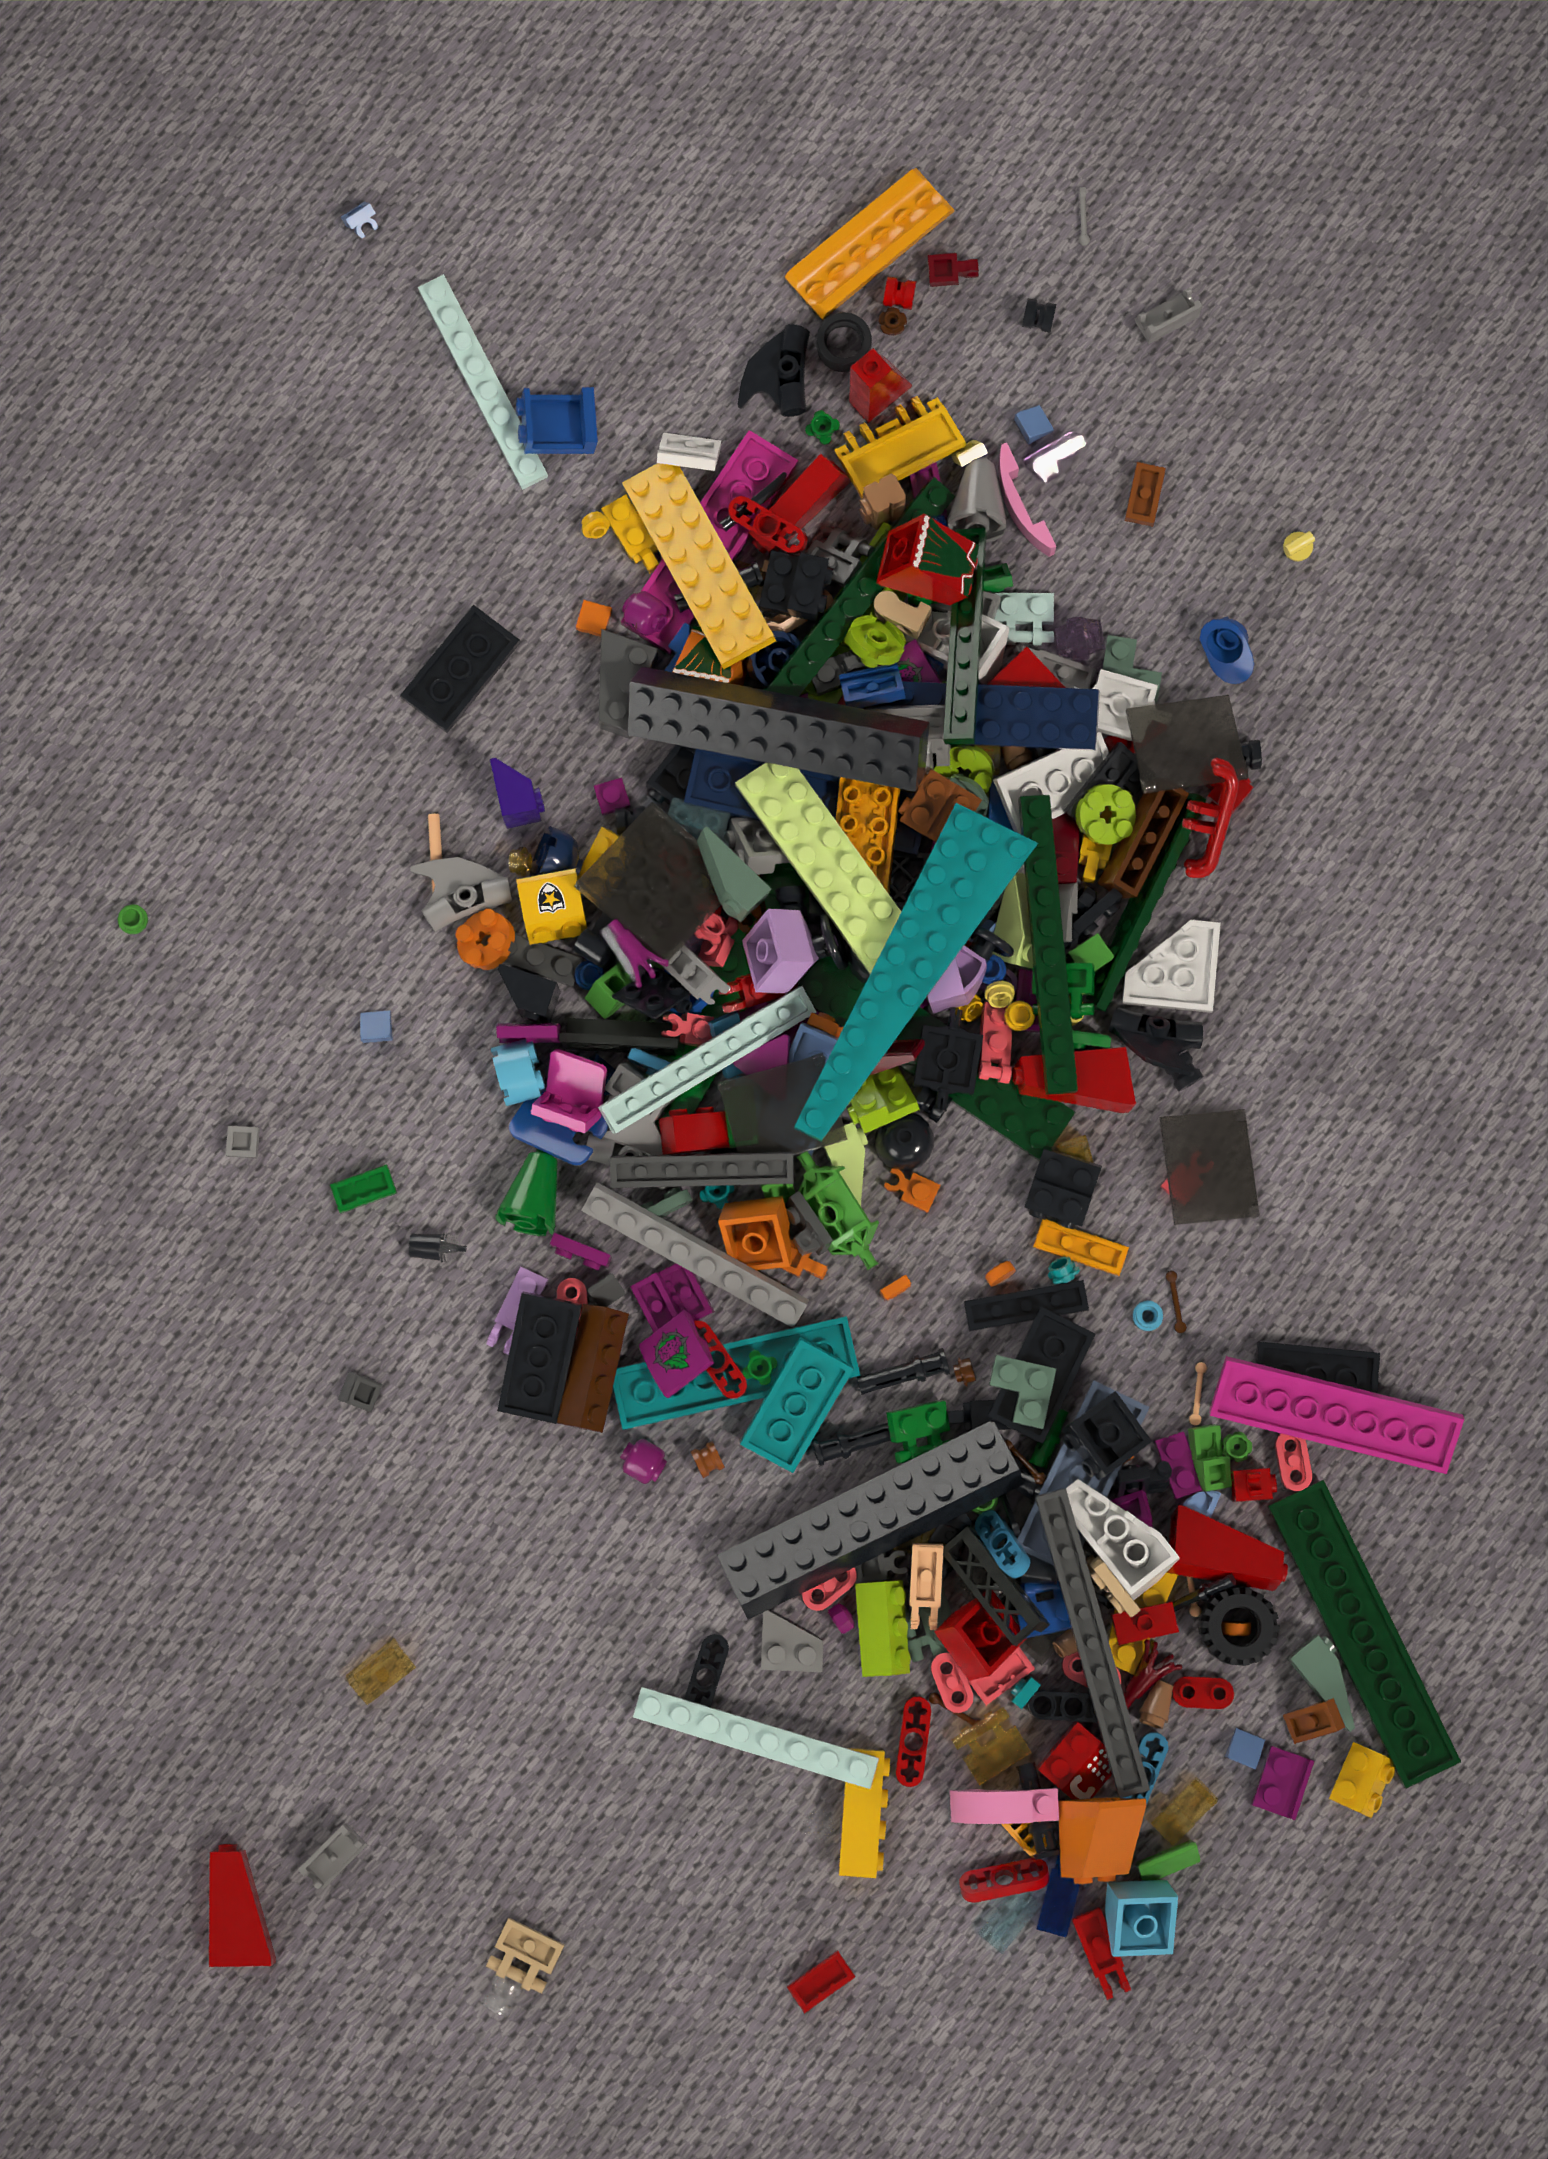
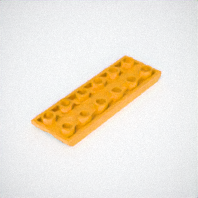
[785,168,954,320]
[836,777,900,894]

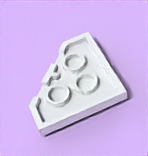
[1122,920,1220,1013]

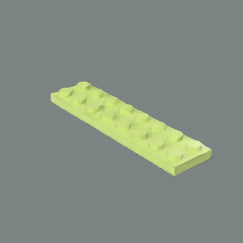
[735,762,901,974]

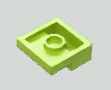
[847,1066,920,1134]

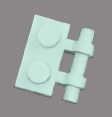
[994,593,1054,646]

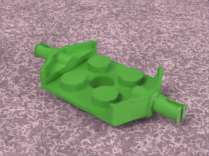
[797,1151,879,1270]

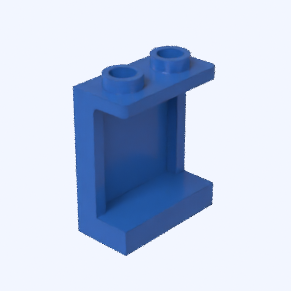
[516,387,598,454]

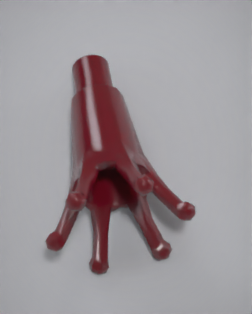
[1124,1639,1183,1709]

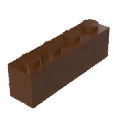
[1097,778,1189,899]
[557,1304,629,1433]

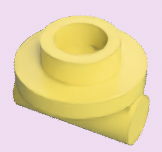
[1283,531,1315,561]

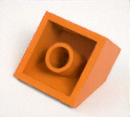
[718,1196,791,1271]

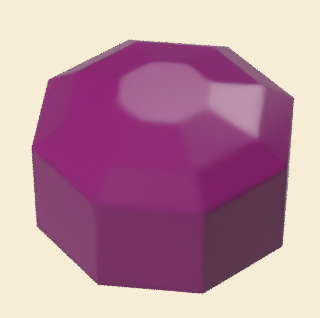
[828,1603,854,1634]

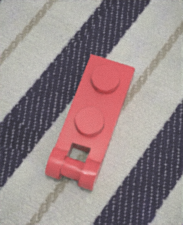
[977,1002,1012,1084]

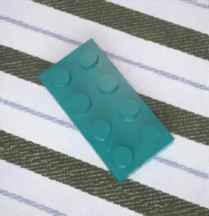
[739,1337,854,1473]

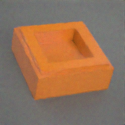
[575,600,612,637]
[879,1275,911,1302]

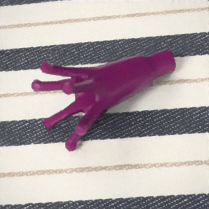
[608,919,669,988]

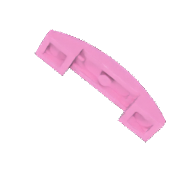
[998,442,1056,557]

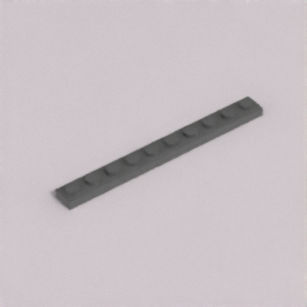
[1035,1488,1150,1799]

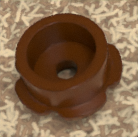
[878,307,907,336]
[953,1357,976,1386]

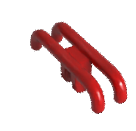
[1182,758,1239,878]

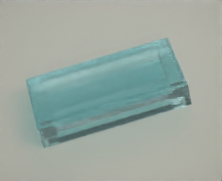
[978,1892,1041,1954]

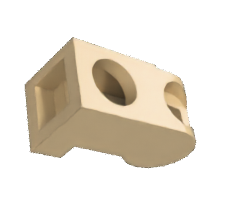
[874,591,931,640]

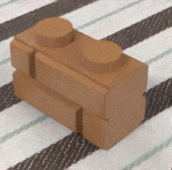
[859,473,906,530]

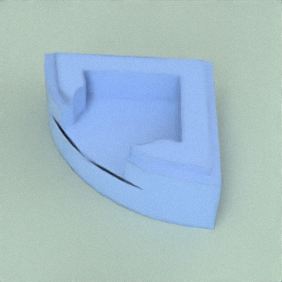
[1182,1491,1221,1518]

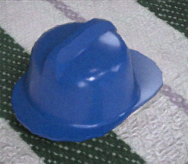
[1200,616,1254,684]

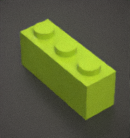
[855,1580,911,1677]

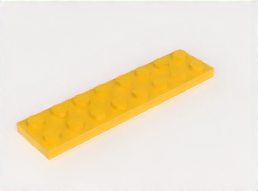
[622,463,776,670]

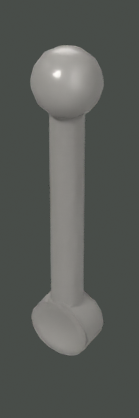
[1079,187,1090,246]

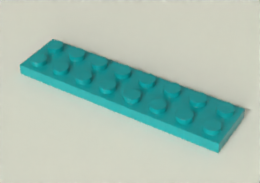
[613,1316,861,1430]

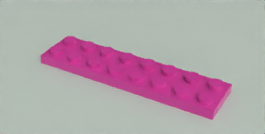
[621,430,798,655]
[1209,1356,1465,1474]

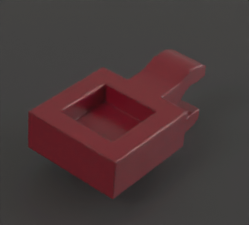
[928,253,979,287]

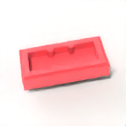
[968,1647,1035,1706]

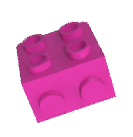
[531,1049,607,1133]

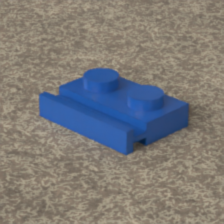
[839,663,905,709]

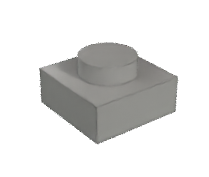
[226,1126,260,1159]

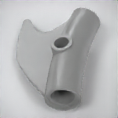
[410,857,512,932]
[586,1095,670,1190]

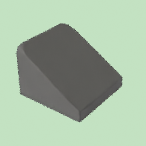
[588,1273,625,1307]
[338,1372,383,1413]

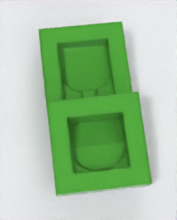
[1188,1424,1232,1491]

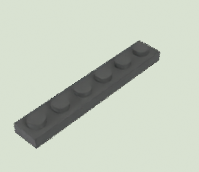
[610,1152,794,1188]

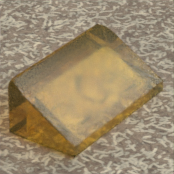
[346,1638,416,1705]

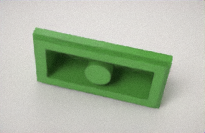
[1135,1840,1200,1881]

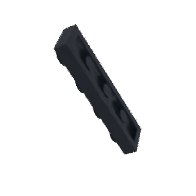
[964,1280,1089,1332]

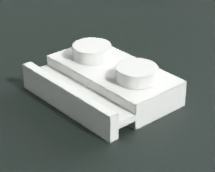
[657,433,721,471]

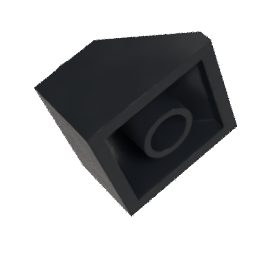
[498,964,561,1023]

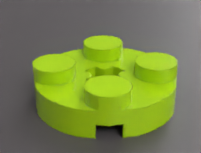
[845,615,906,668]
[934,744,994,794]
[1076,784,1136,845]

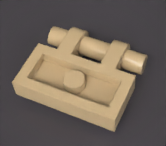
[1086,1555,1140,1618]
[486,1918,565,1994]

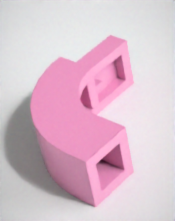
[950,1788,1059,1824]

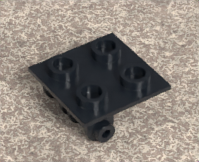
[612,966,692,1019]

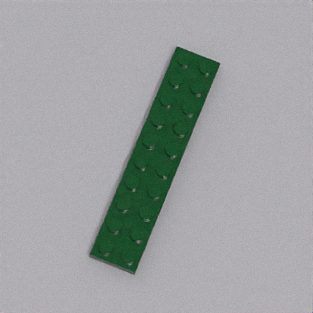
[797,956,1076,1161]
[1267,1480,1461,1789]

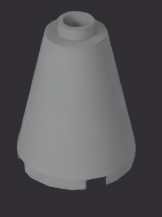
[948,457,1007,542]

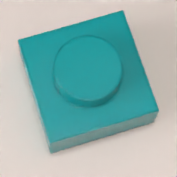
[1010,1676,1041,1709]

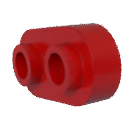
[1172,1676,1234,1709]

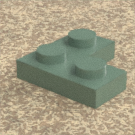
[1102,635,1162,703]
[989,1355,1056,1429]

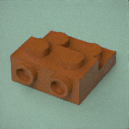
[898,768,982,842]

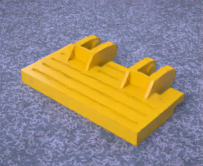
[834,396,966,499]

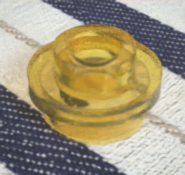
[509,847,532,877]

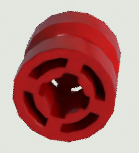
[883,276,917,310]

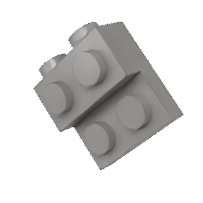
[724,818,790,875]

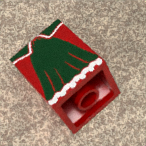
[876,514,980,606]

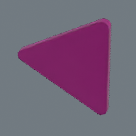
[733,1034,790,1101]

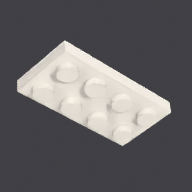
[993,731,1109,834]

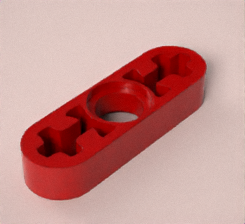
[728,496,807,554]
[694,1321,747,1399]
[896,1696,931,1787]
[959,1858,1049,1903]

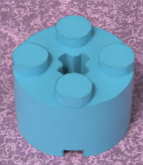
[491,1039,546,1106]

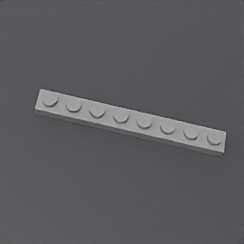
[581,1182,809,1328]

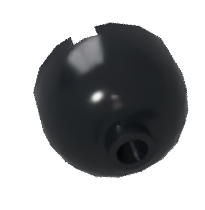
[875,1112,934,1171]

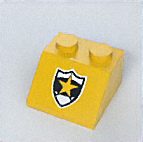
[516,868,588,945]

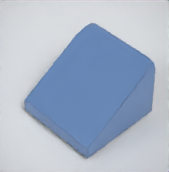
[1014,405,1054,445]
[360,1010,393,1043]
[1225,1728,1265,1770]

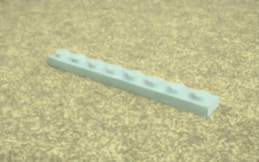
[418,274,548,490]
[598,986,816,1134]
[633,1687,879,1789]

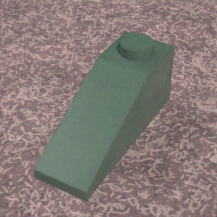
[697,826,771,922]
[1286,1635,1355,1732]

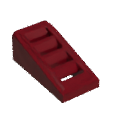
[870,1039,925,1075]

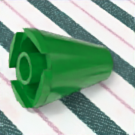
[496,1149,558,1236]

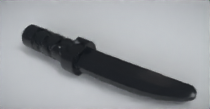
[719,472,787,532]
[1172,1574,1236,1612]

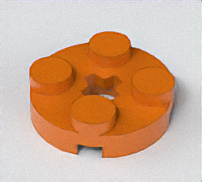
[455,909,515,970]

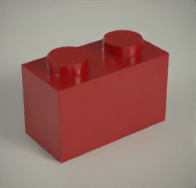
[659,1107,730,1155]

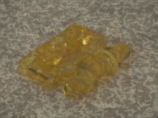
[951,1707,1032,1786]

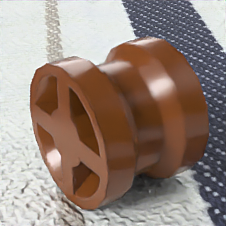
[690,1441,725,1478]

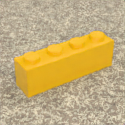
[839,1748,890,1878]

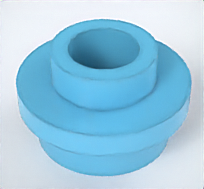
[1132,1301,1163,1331]

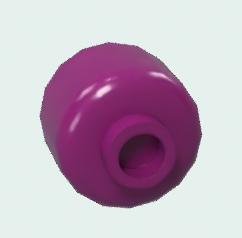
[622,591,667,636]
[620,1439,668,1484]

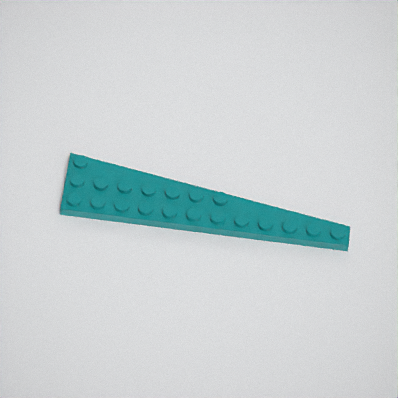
[794,803,1038,1141]

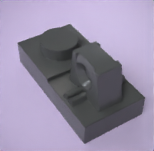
[811,650,870,696]
[785,1191,833,1256]

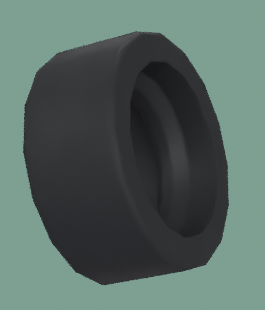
[816,312,872,373]

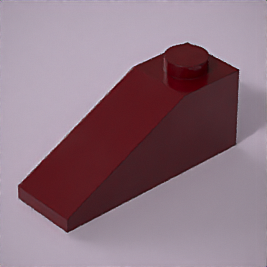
[1052,813,1079,884]

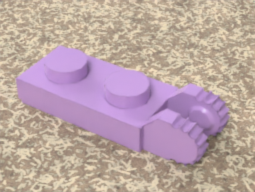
[486,1266,548,1355]

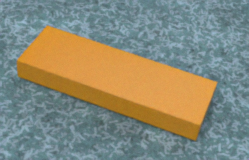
[1033,1219,1129,1277]

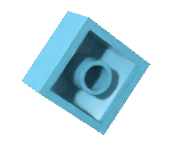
[1105,1880,1178,1957]

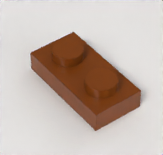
[1124,462,1166,527]
[1283,1698,1345,1744]

